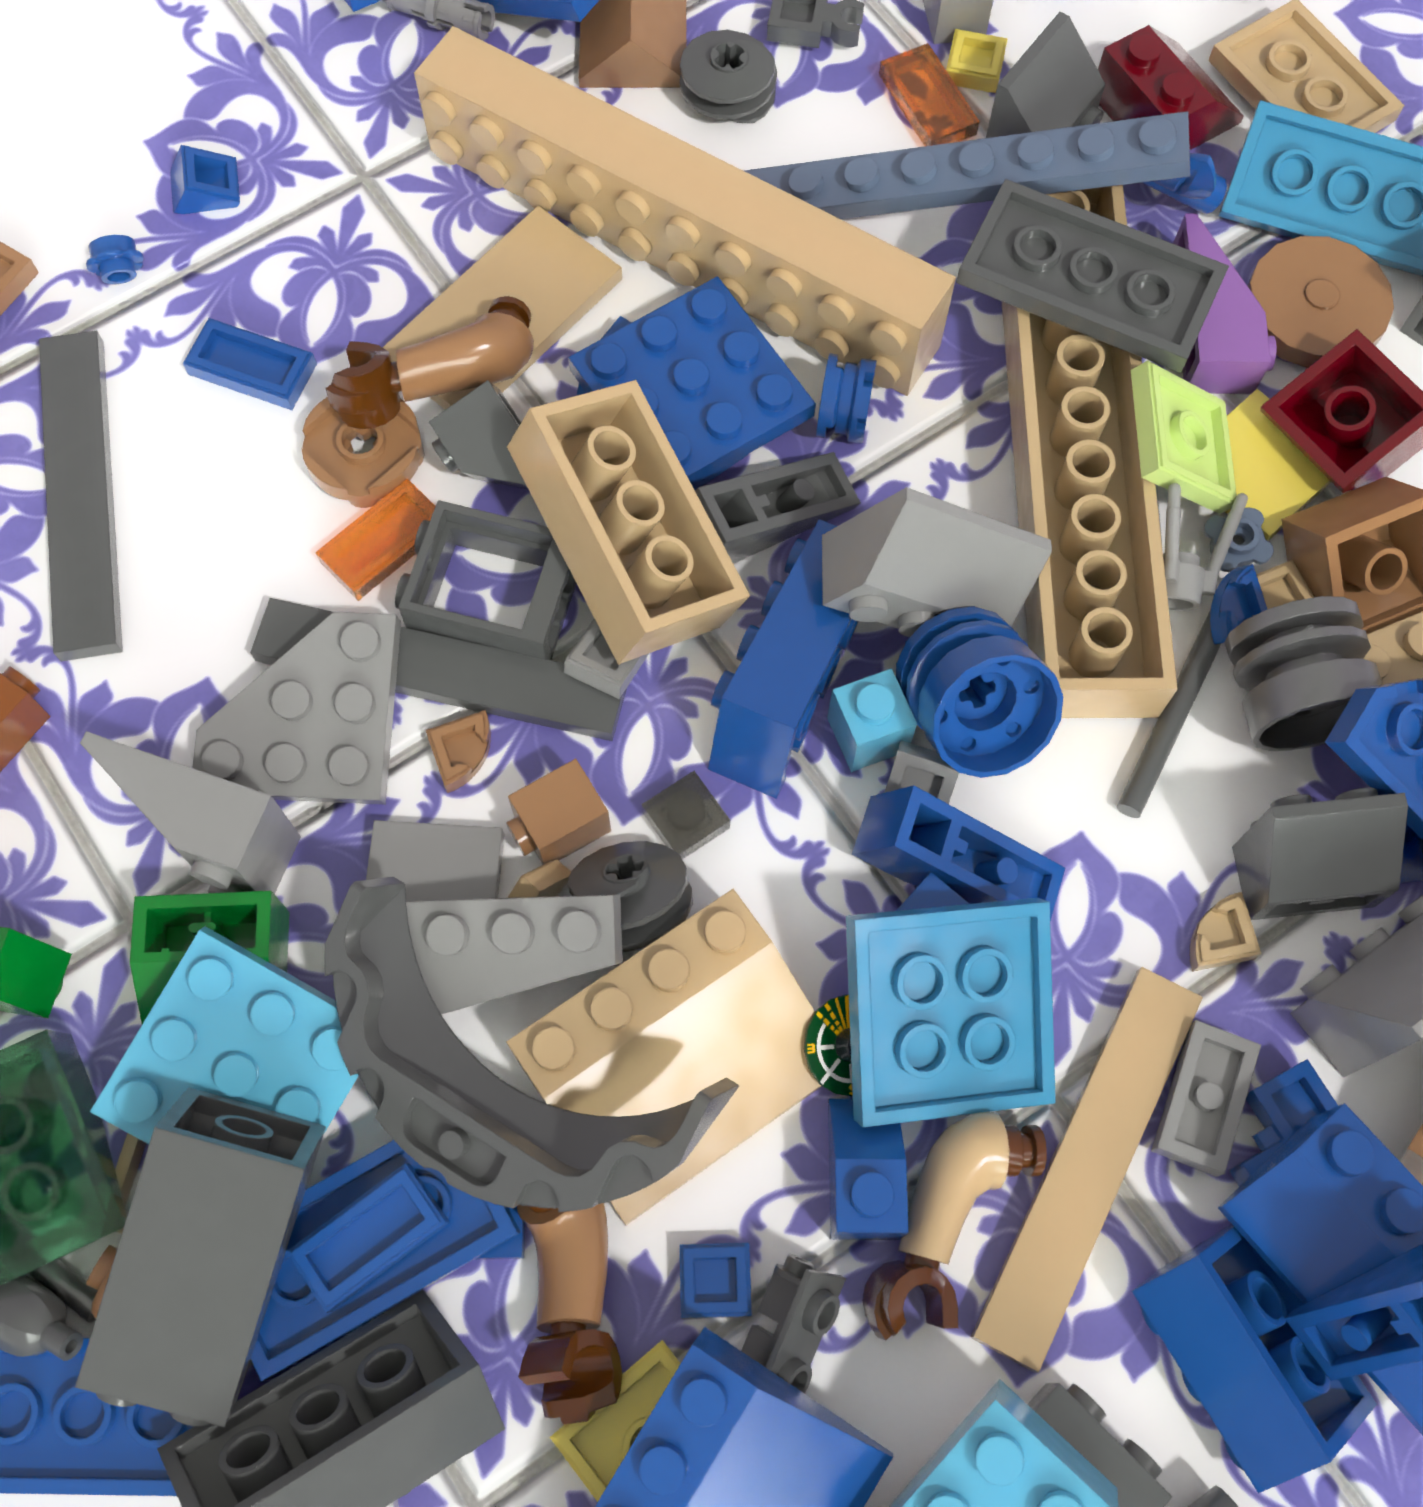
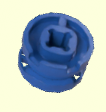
[816,353,877,444]

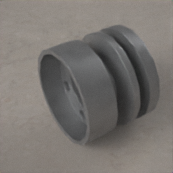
[1224,596,1383,751]

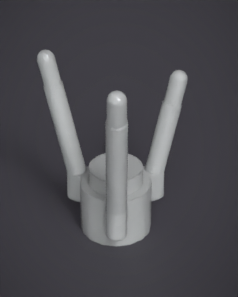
[1155,483,1248,610]

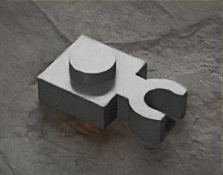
[767,0,864,48]

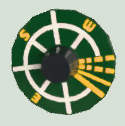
[804,994,853,1096]

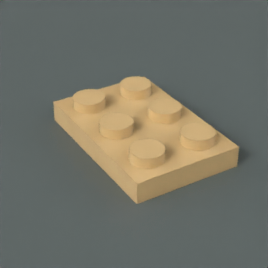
[1208,0,1404,133]

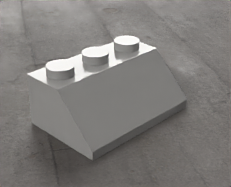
[822,487,1052,637]

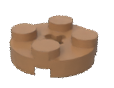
[301,397,425,508]

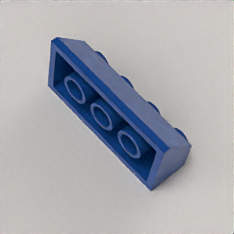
[1218,1103,1423,1436]

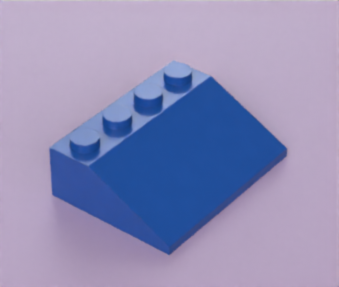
[595,1327,894,1507]

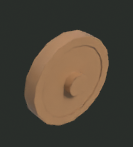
[1247,236,1394,368]

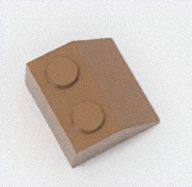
[1281,477,1423,634]

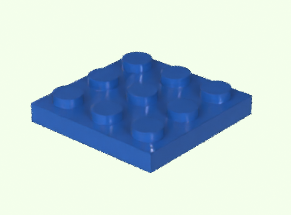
[568,276,816,486]

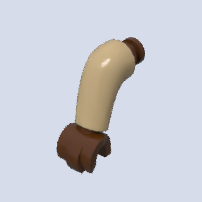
[862,1112,1047,1341]

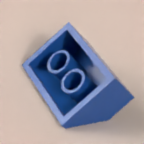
[1132,1224,1377,1494]

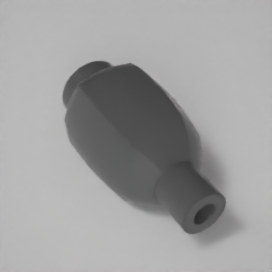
[0,1272,83,1361]

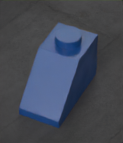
[828,1098,909,1240]

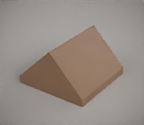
[579,0,687,88]

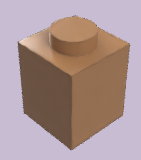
[505,758,612,865]

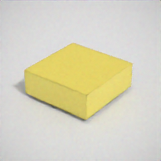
[943,29,1008,93]

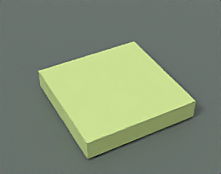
[1131,361,1237,514]

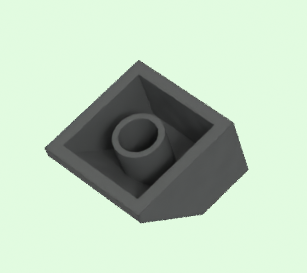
[986,11,1105,138]

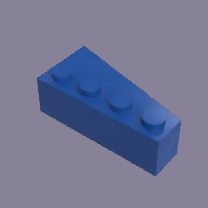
[708,519,859,799]

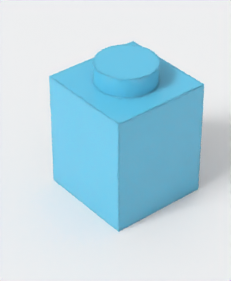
[827,668,917,772]

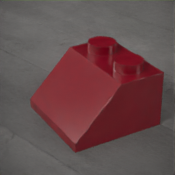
[1098,25,1244,150]
[1261,329,1423,493]

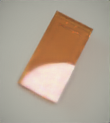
[879,43,980,146]
[315,478,435,601]

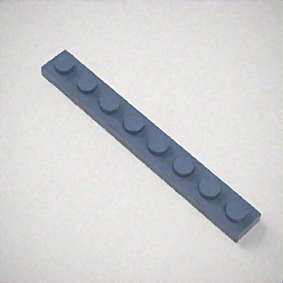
[743,111,1190,219]

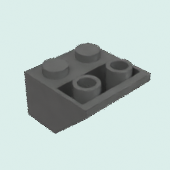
[1232,788,1408,920]

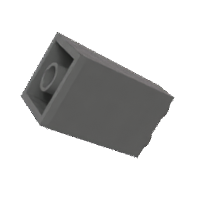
[75,1087,326,1427]

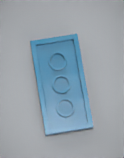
[1218,100,1423,276]

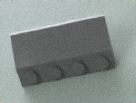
[157,1290,505,1507]

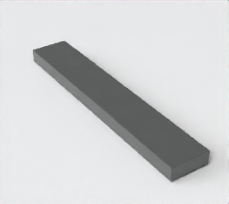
[39,330,123,662]
[250,598,627,741]

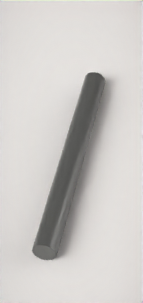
[1116,609,1222,818]

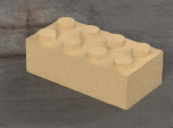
[507,380,750,665]

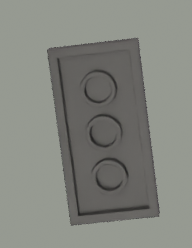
[956,179,1229,373]

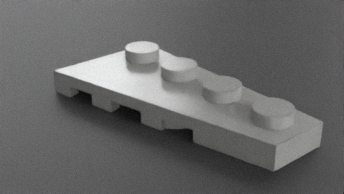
[406,894,623,1015]

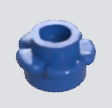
[86,235,144,284]

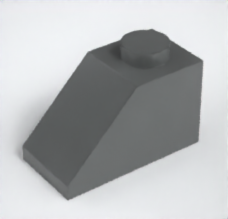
[429,380,529,490]

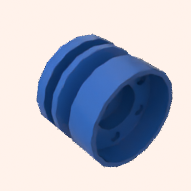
[896,606,1064,778]

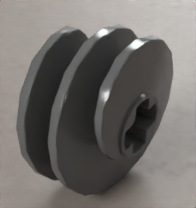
[680,29,777,123]
[567,841,693,952]

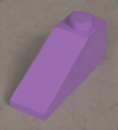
[1173,213,1277,394]

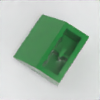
[130,891,290,1024]

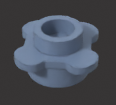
[1204,507,1274,572]

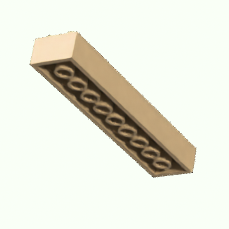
[414,26,956,396]
[1002,185,1178,718]

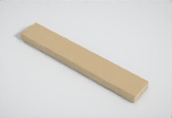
[970,967,1203,1373]

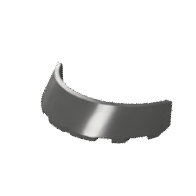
[324,877,739,1212]

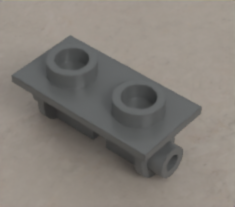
[741,1253,846,1393]

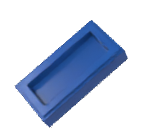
[183,318,317,410]
[286,1163,450,1313]

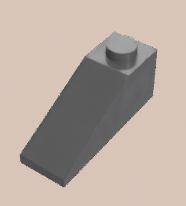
[695,452,861,563]

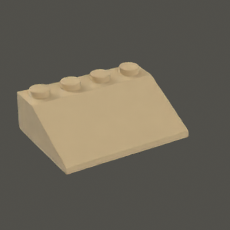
[506,888,822,1226]

